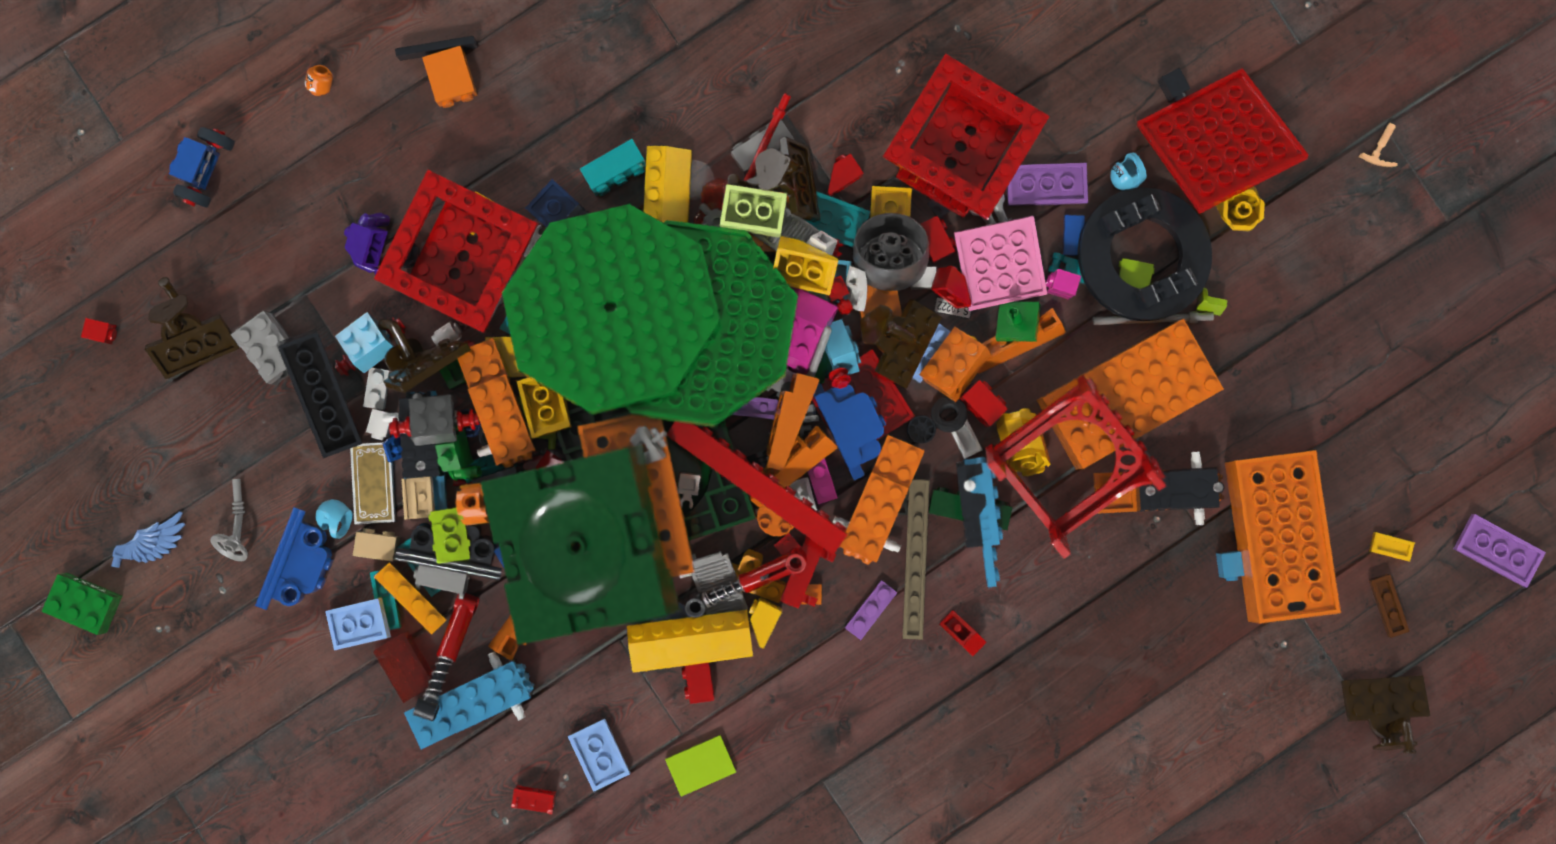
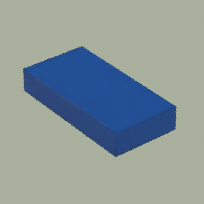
[1063,215,1085,256]

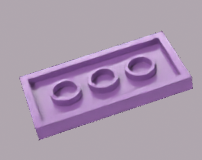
[1007,163,1088,206]
[1453,514,1546,588]

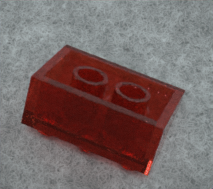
[373,631,434,703]

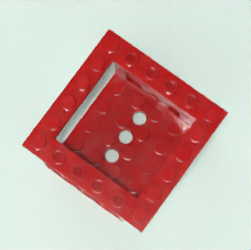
[883,54,1050,220]
[374,170,538,333]

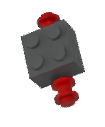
[389,395,479,446]

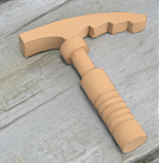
[1359,123,1398,167]

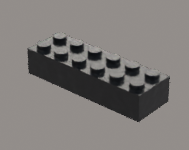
[277,329,362,459]

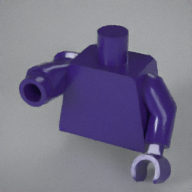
[344,213,390,275]

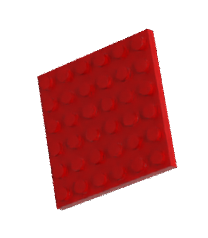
[1137,68,1308,214]

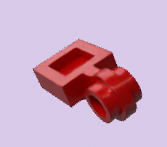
[827,275,853,315]

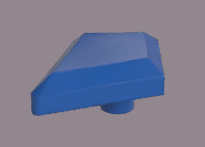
[382,434,402,463]

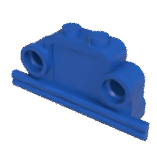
[813,384,886,480]
[255,507,333,610]

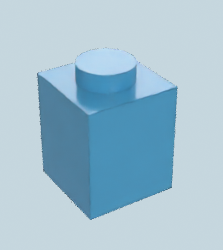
[1216,551,1244,581]

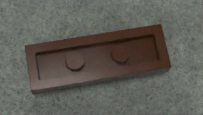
[1369,574,1410,638]

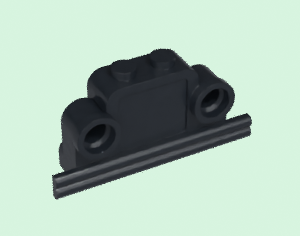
[394,523,502,580]

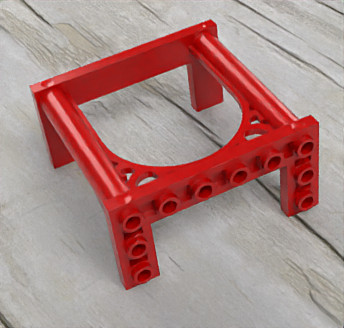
[985,375,1166,559]

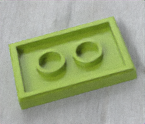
[665,734,736,797]

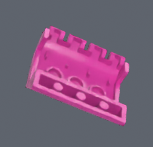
[787,287,839,375]

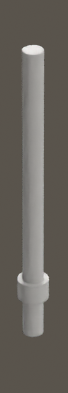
[1093,311,1214,325]

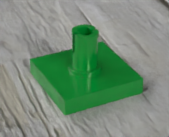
[995,302,1041,342]

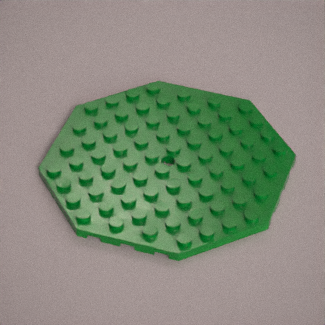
[502,204,721,414]
[605,220,798,427]

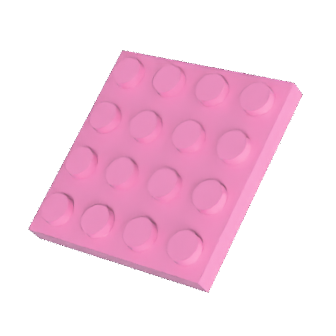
[954,215,1047,311]

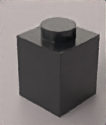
[1157,68,1191,102]

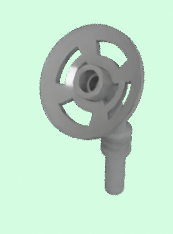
[210,479,248,561]

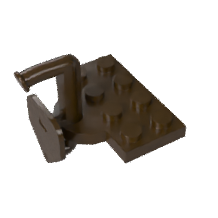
[728,136,821,222]
[145,277,240,379]
[860,299,942,389]
[378,319,470,393]
[1341,676,1431,754]

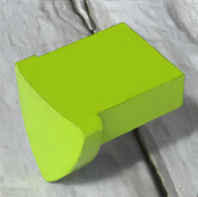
[1196,288,1227,316]

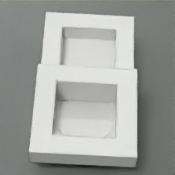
[845,266,867,311]

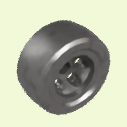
[853,213,929,291]

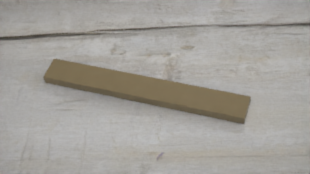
[902,479,929,640]

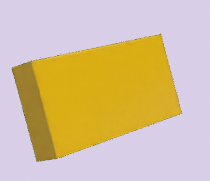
[1369,532,1415,562]

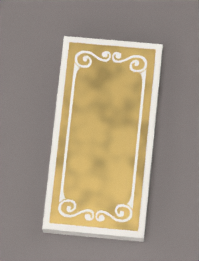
[350,442,396,524]

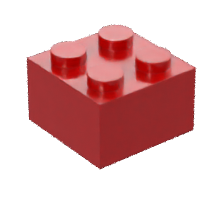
[959,380,1008,427]

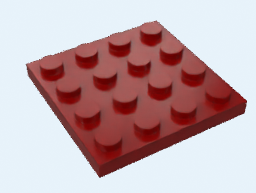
[811,349,915,440]

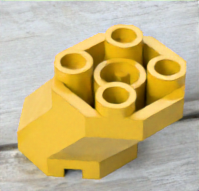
[1216,186,1265,231]
[997,408,1051,476]

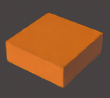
[801,584,822,605]

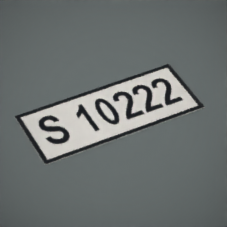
[933,297,972,319]

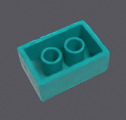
[580,139,646,196]

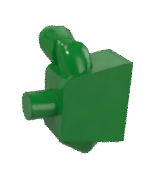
[435,413,482,481]

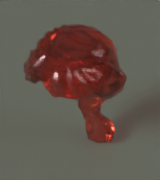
[693,178,730,225]

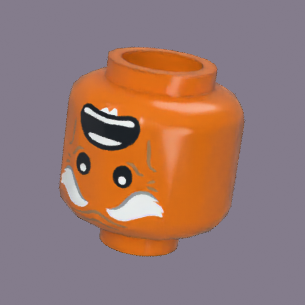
[305,65,333,96]

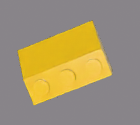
[749,597,782,649]

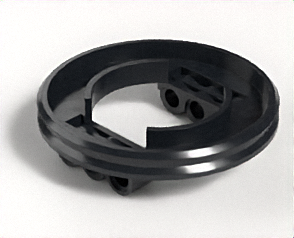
[1078,187,1212,321]

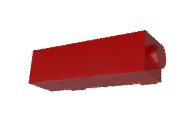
[780,537,836,609]

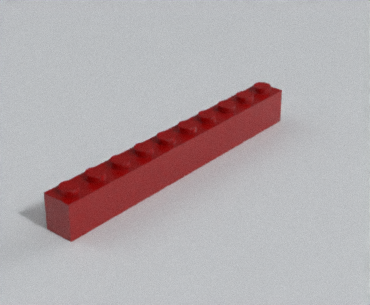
[667,421,848,555]

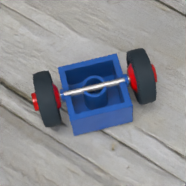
[169,127,235,208]

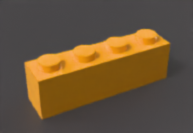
[374,563,446,634]

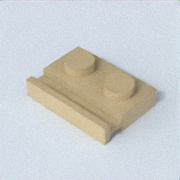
[401,477,435,520]

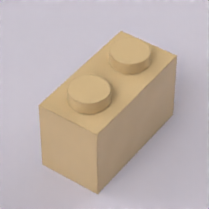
[353,528,400,561]

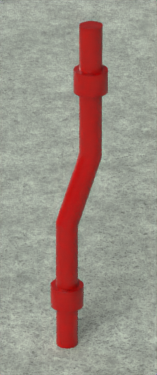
[744,93,791,181]

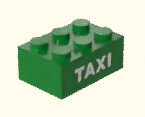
[41,573,122,635]

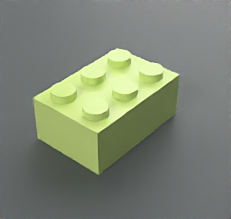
[720,184,787,238]

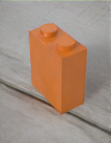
[422,46,478,108]

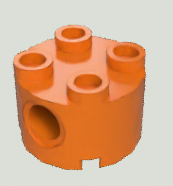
[456,483,489,525]
[757,506,794,536]

